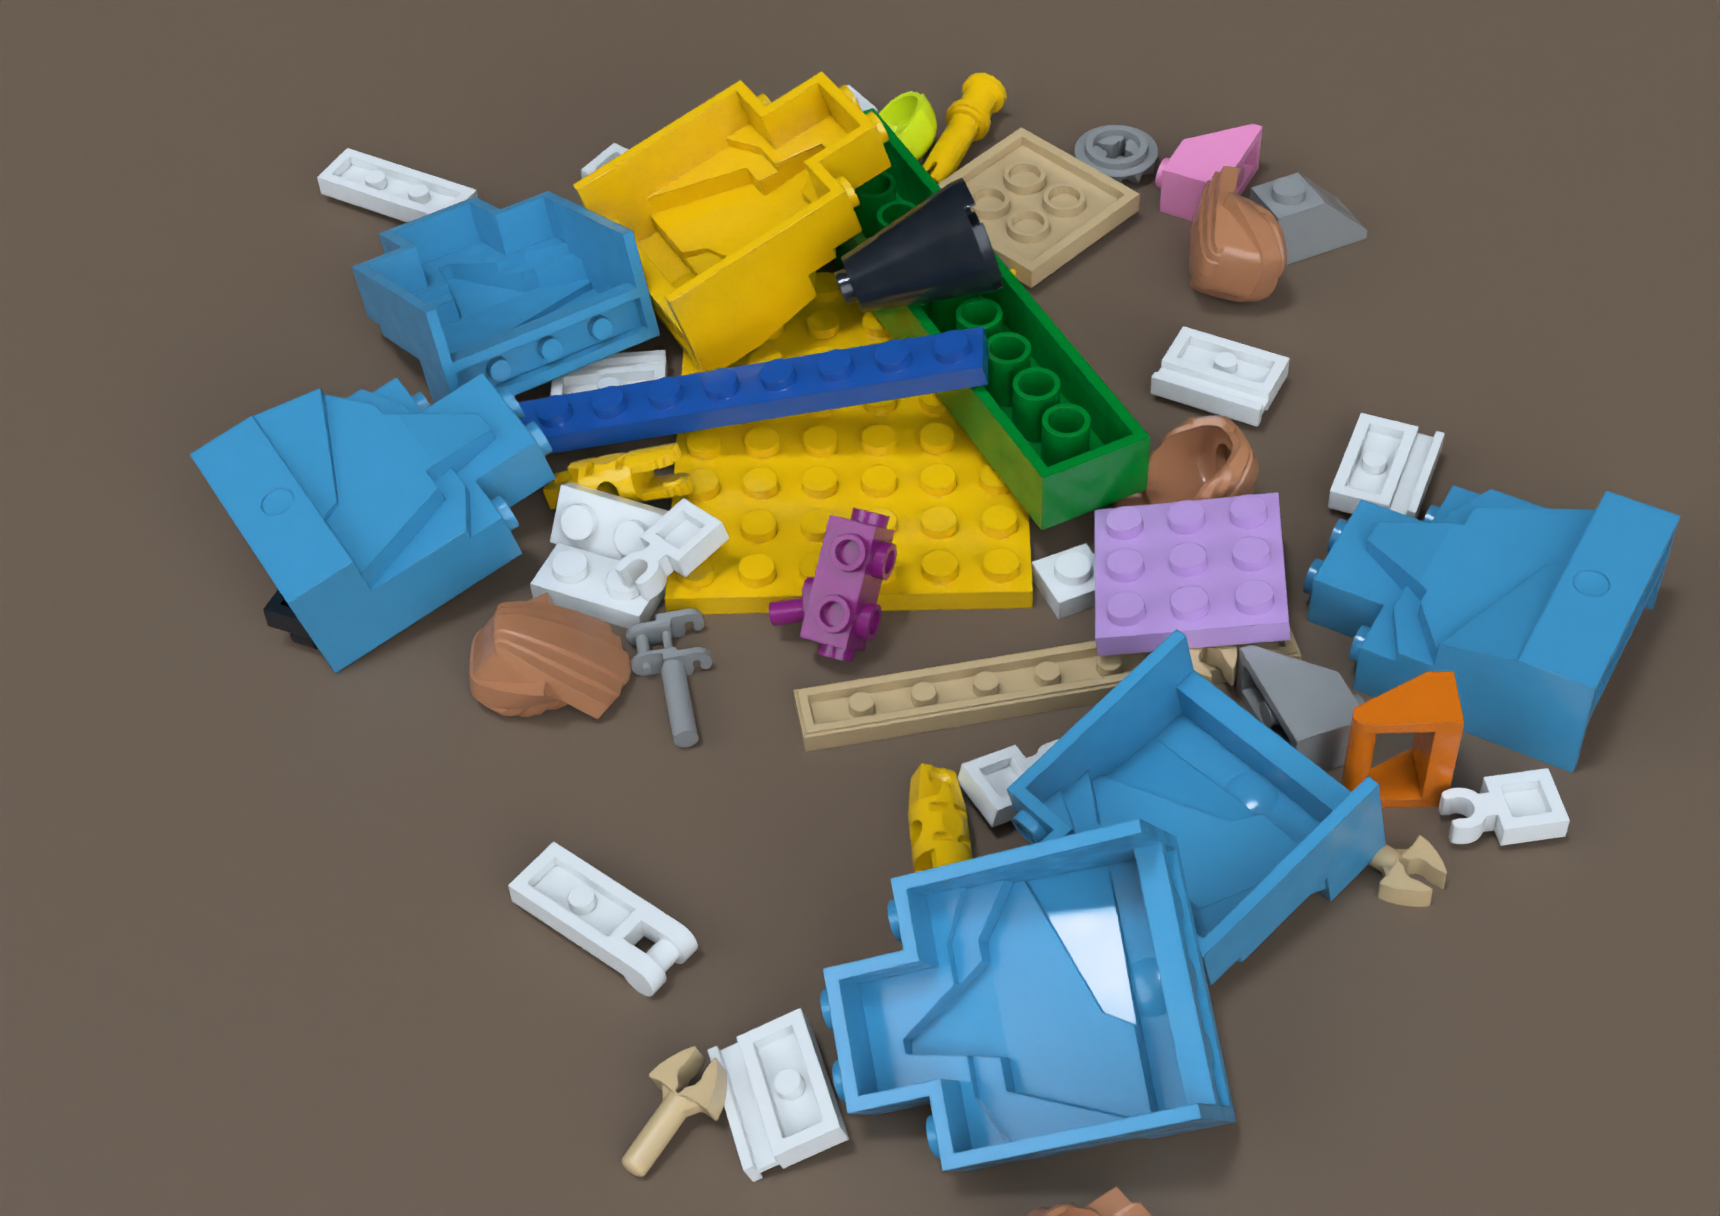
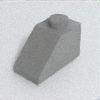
[1250,172,1368,265]
[1235,644,1365,771]

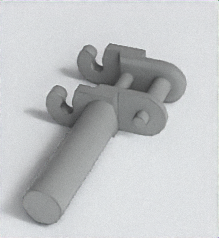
[625,609,712,748]

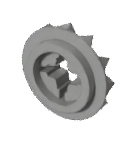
[1074,125,1158,183]

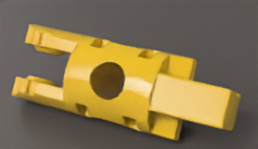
[543,443,695,509]
[908,763,973,873]

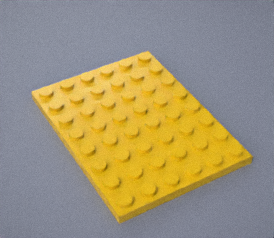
[664,269,1033,614]

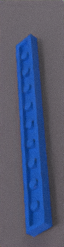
[518,326,989,454]

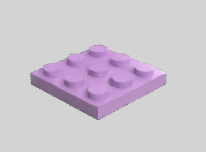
[1094,492,1291,656]

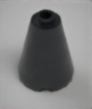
[834,178,1004,312]

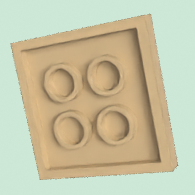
[938,127,1140,288]

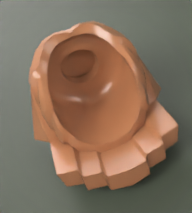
[1189,166,1288,302]
[1112,415,1259,508]
[469,592,632,719]

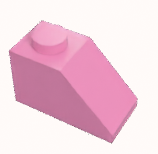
[1155,124,1263,221]

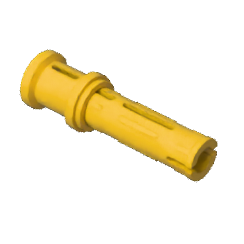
[923,73,1007,184]

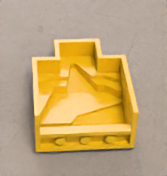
[573,71,891,372]

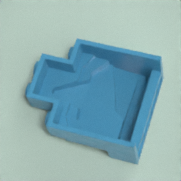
[352,191,660,402]
[190,373,555,674]
[1303,485,1681,773]
[1006,629,1386,986]
[820,818,1237,1172]

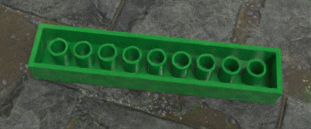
[833,108,1151,531]

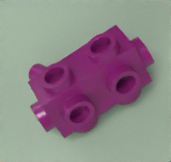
[769,507,897,662]

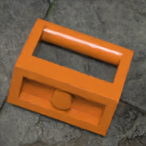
[1341,671,1464,808]

